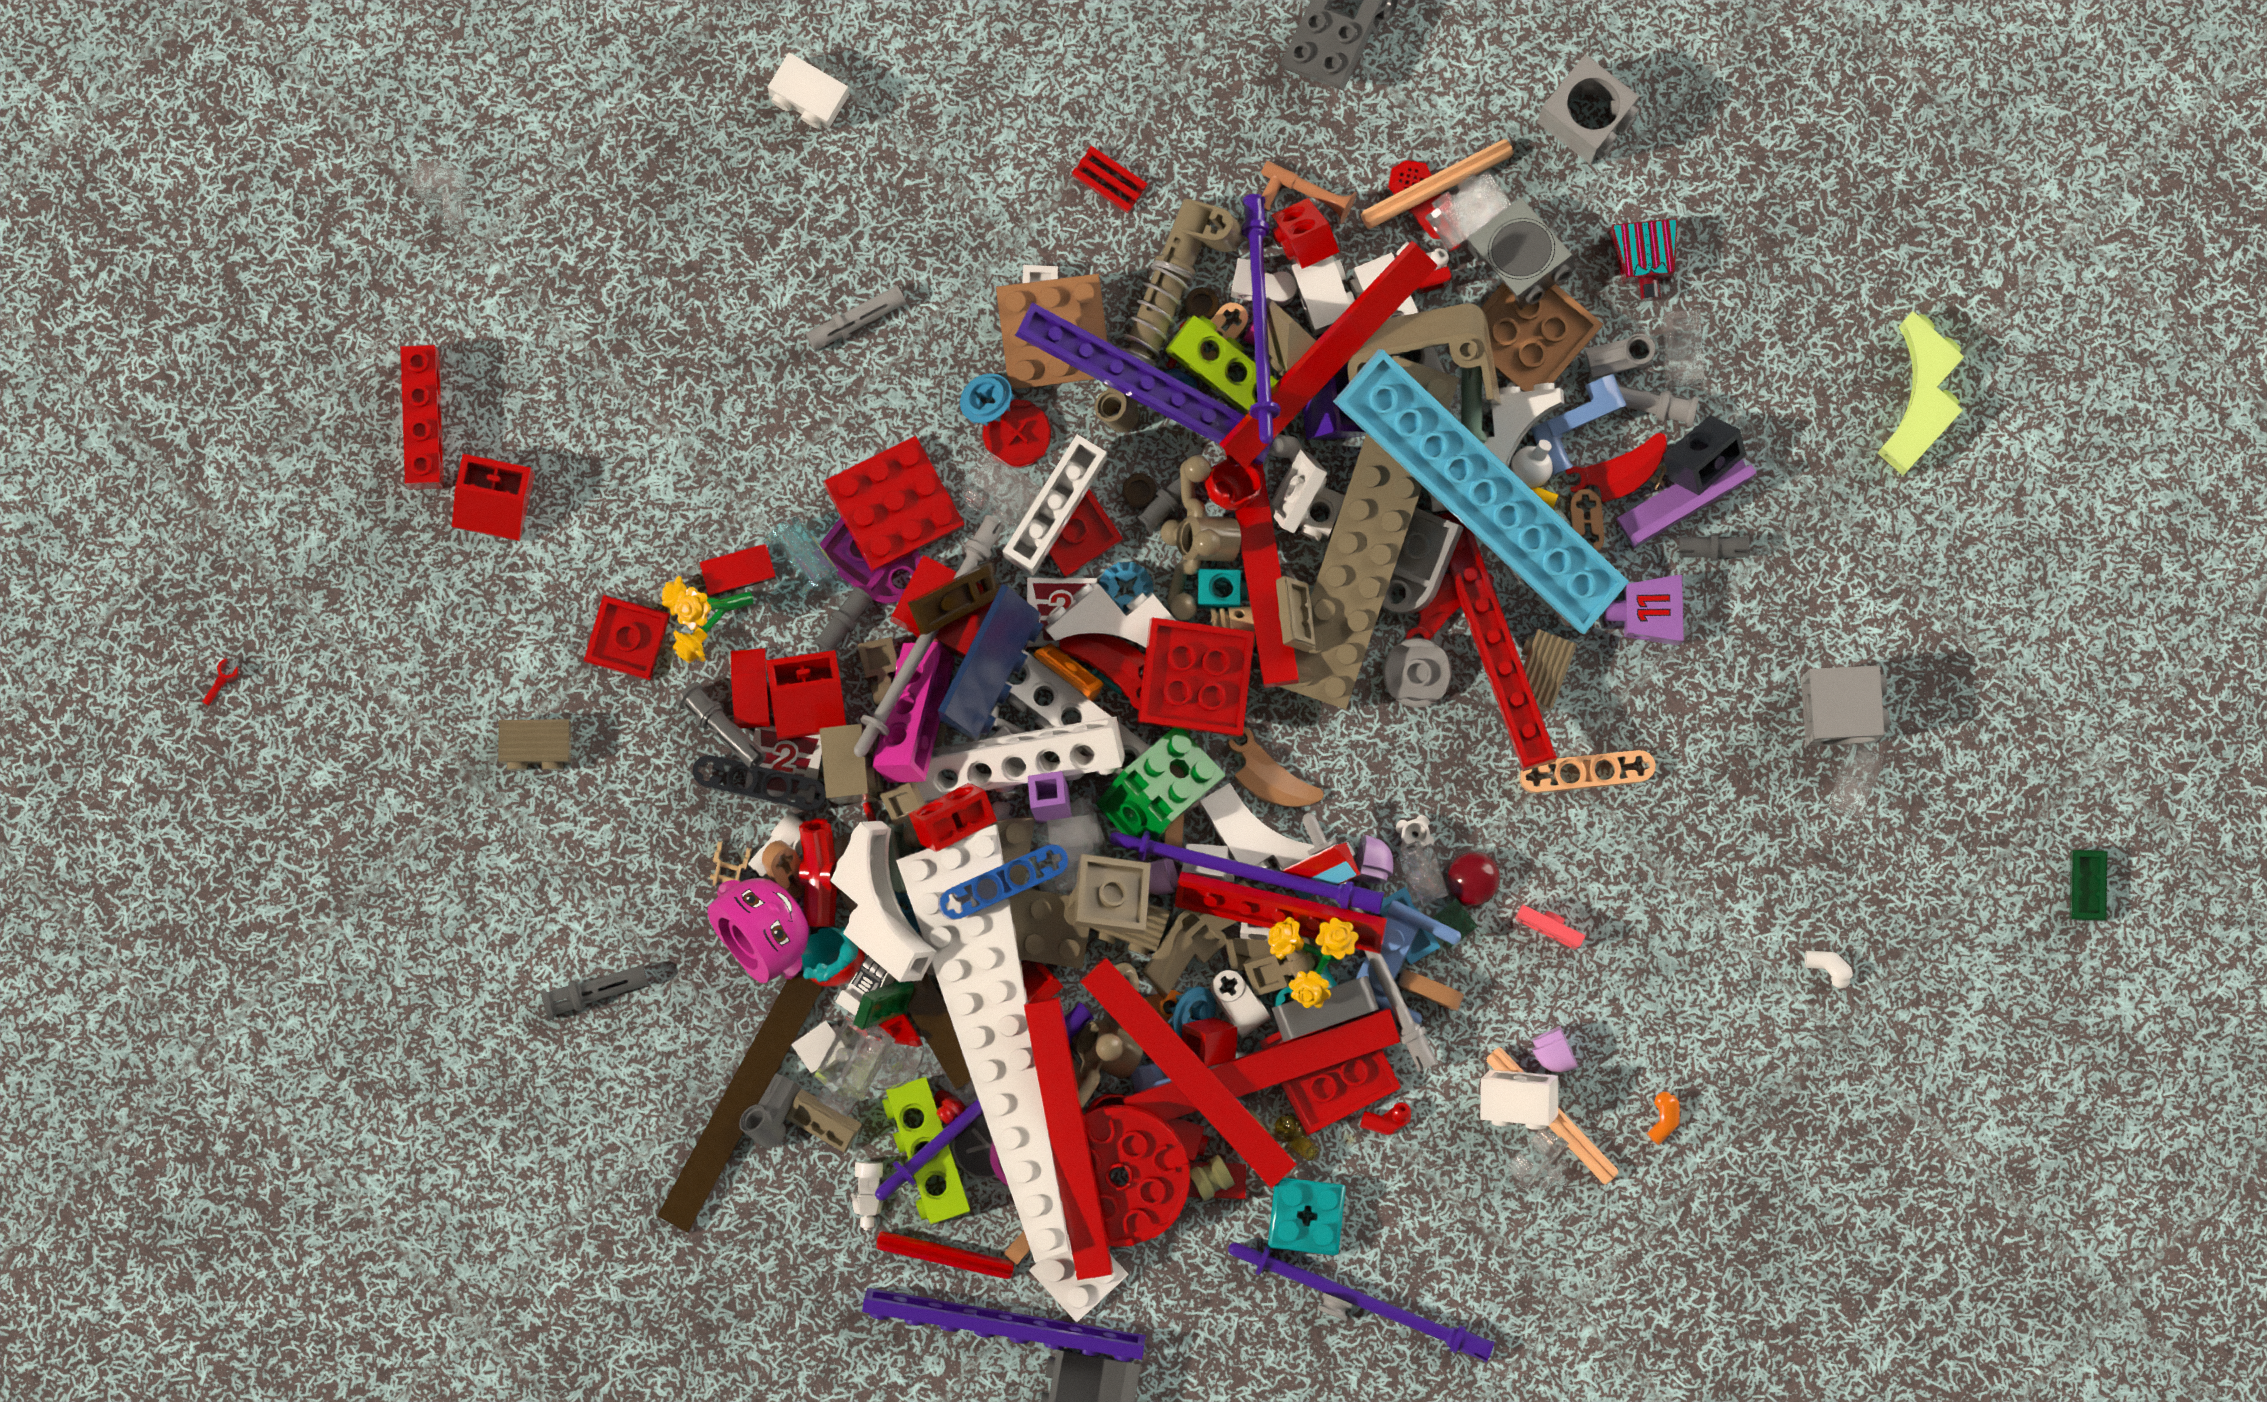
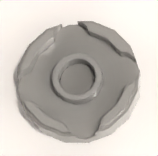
[1382,637,1452,708]

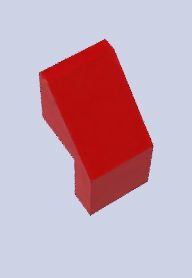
[730,648,770,729]

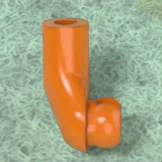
[1646,1091,1680,1146]

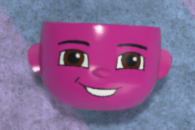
[707,878,809,983]

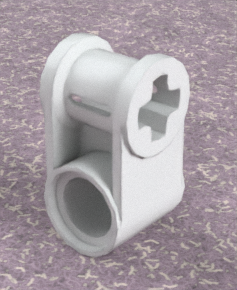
[1210,970,1271,1038]

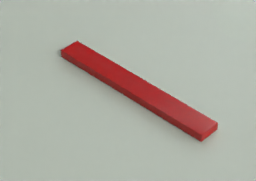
[1219,241,1438,469]
[1225,451,1299,688]
[1437,512,1557,772]
[1080,957,1297,1189]
[1024,997,1114,1280]
[1122,1008,1400,1122]

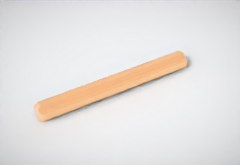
[1361,139,1514,229]
[1486,1047,1618,1184]

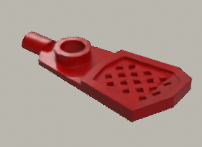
[1388,160,1461,252]

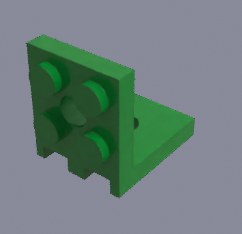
[1095,728,1226,842]

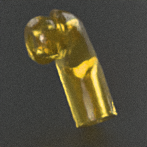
[1275,1115,1319,1161]

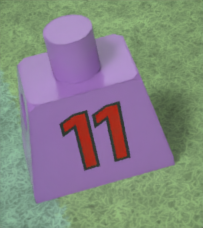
[1603,575,1684,645]

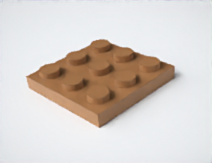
[996,274,1107,390]
[1480,282,1603,392]

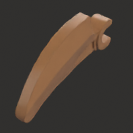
[1227,727,1324,808]

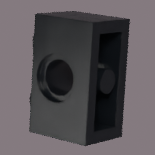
[1663,415,1746,495]

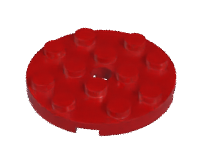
[1054,1105,1191,1247]

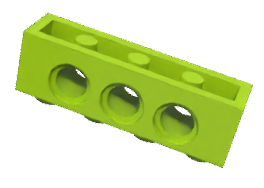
[1164,315,1278,415]
[882,1077,971,1225]

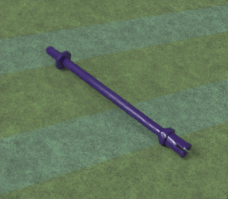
[1242,194,1281,444]
[1109,830,1384,914]
[875,1002,1095,1201]
[1228,1242,1495,1363]

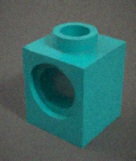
[1198,569,1247,609]

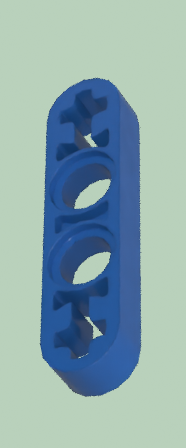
[938,844,1068,920]

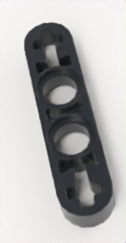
[693,755,827,812]

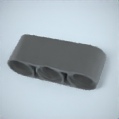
[1272,975,1379,1042]

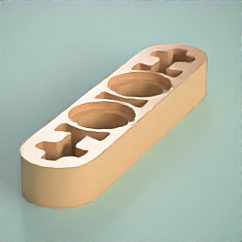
[1519,750,1656,794]

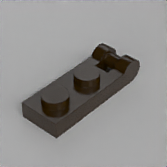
[907,561,1001,635]

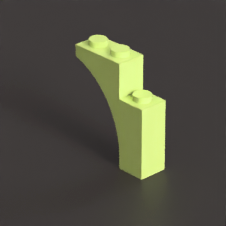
[1878,311,1964,476]

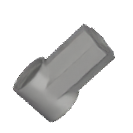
[1585,334,1655,379]

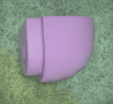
[1354,835,1393,884]
[1149,858,1180,895]
[1532,1026,1578,1073]

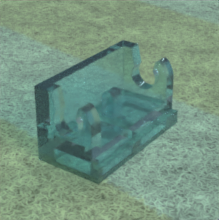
[763,516,839,596]

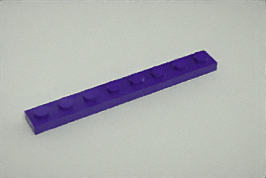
[1015,302,1276,466]
[862,1288,1146,1362]

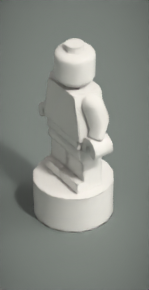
[850,1161,883,1230]

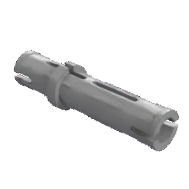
[805,285,907,352]

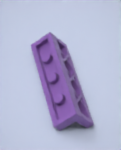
[1616,459,1756,549]

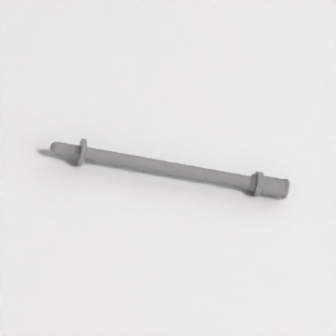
[854,515,1005,758]
[1302,813,1438,1072]

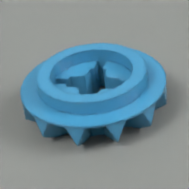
[960,373,1015,426]
[1099,562,1154,614]
[1168,985,1216,1039]

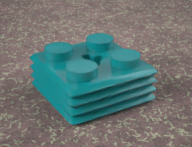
[1268,1177,1346,1256]

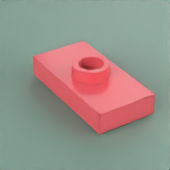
[1515,904,1586,950]

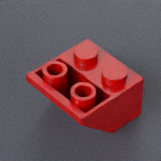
[451,454,535,542]
[766,650,846,741]

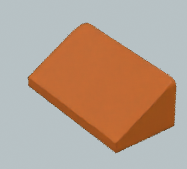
[1033,643,1104,702]

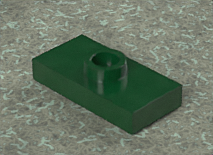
[2069,850,2108,922]
[853,981,914,1030]

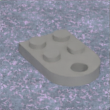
[1382,508,1464,614]

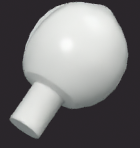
[1511,440,1553,488]

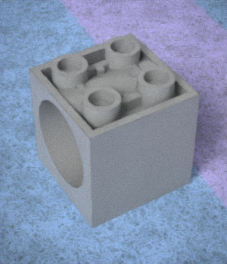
[1537,54,1640,165]
[1801,665,1890,747]

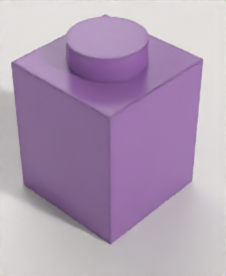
[1028,771,1072,824]

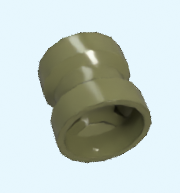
[1190,1155,1235,1202]

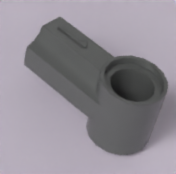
[739,1073,802,1149]

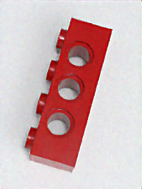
[400,345,444,490]

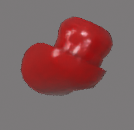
[933,1090,965,1124]
[1360,1102,1411,1135]

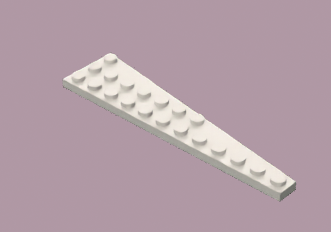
[896,824,1070,1263]

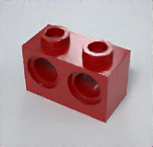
[1271,198,1340,269]
[909,783,997,852]

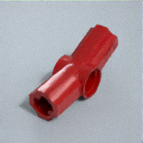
[799,818,839,927]

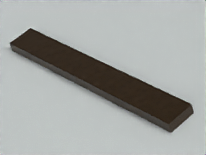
[833,834,973,1091]
[657,971,825,1233]

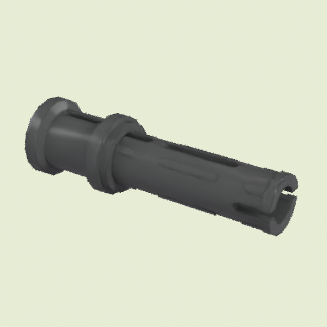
[676,682,766,770]
[540,964,649,1021]

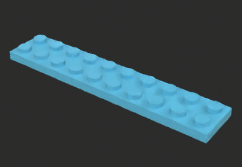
[1333,349,1629,634]

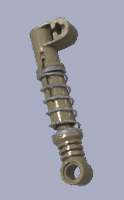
[1094,199,1244,433]

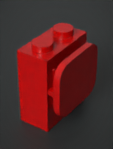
[890,555,993,659]

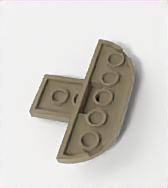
[988,816,1090,969]

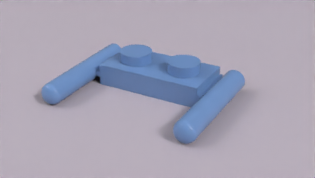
[1356,900,1461,1024]

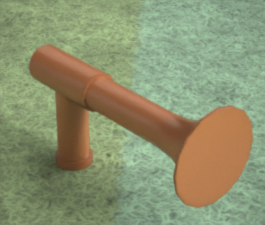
[1261,161,1357,224]

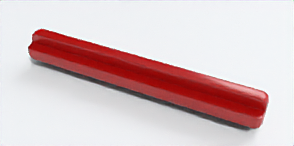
[876,1231,1015,1280]

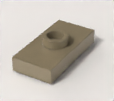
[1276,576,1316,652]
[785,1088,862,1154]

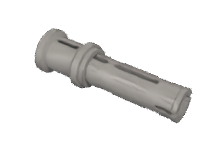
[1596,379,1699,428]

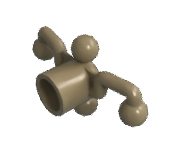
[1160,455,1241,621]
[1070,963,1143,1108]

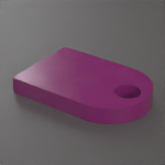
[812,517,921,605]

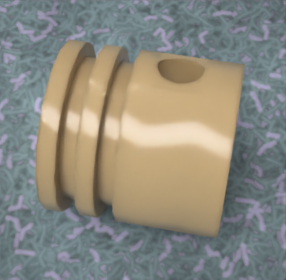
[1211,606,1255,648]

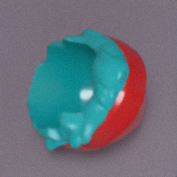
[801,927,865,987]

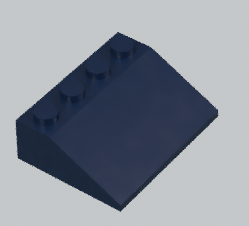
[938,584,1044,741]

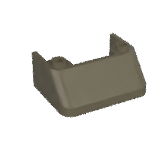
[1348,303,1501,405]

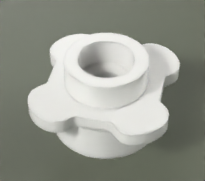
[1396,815,1434,854]

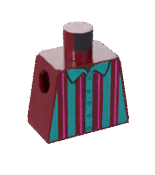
[1609,218,1678,302]

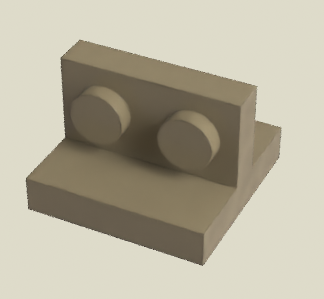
[1068,854,1151,935]

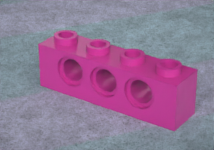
[873,642,955,783]

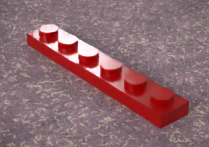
[1175,871,1387,954]

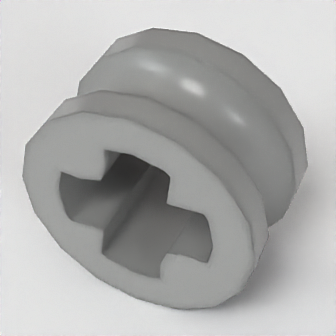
[1317,1293,1352,1321]

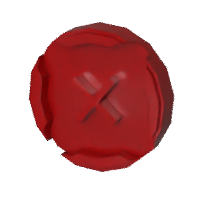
[982,399,1051,469]

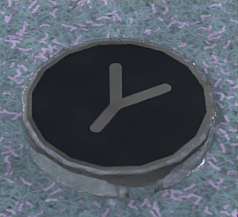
[951,1113,998,1181]

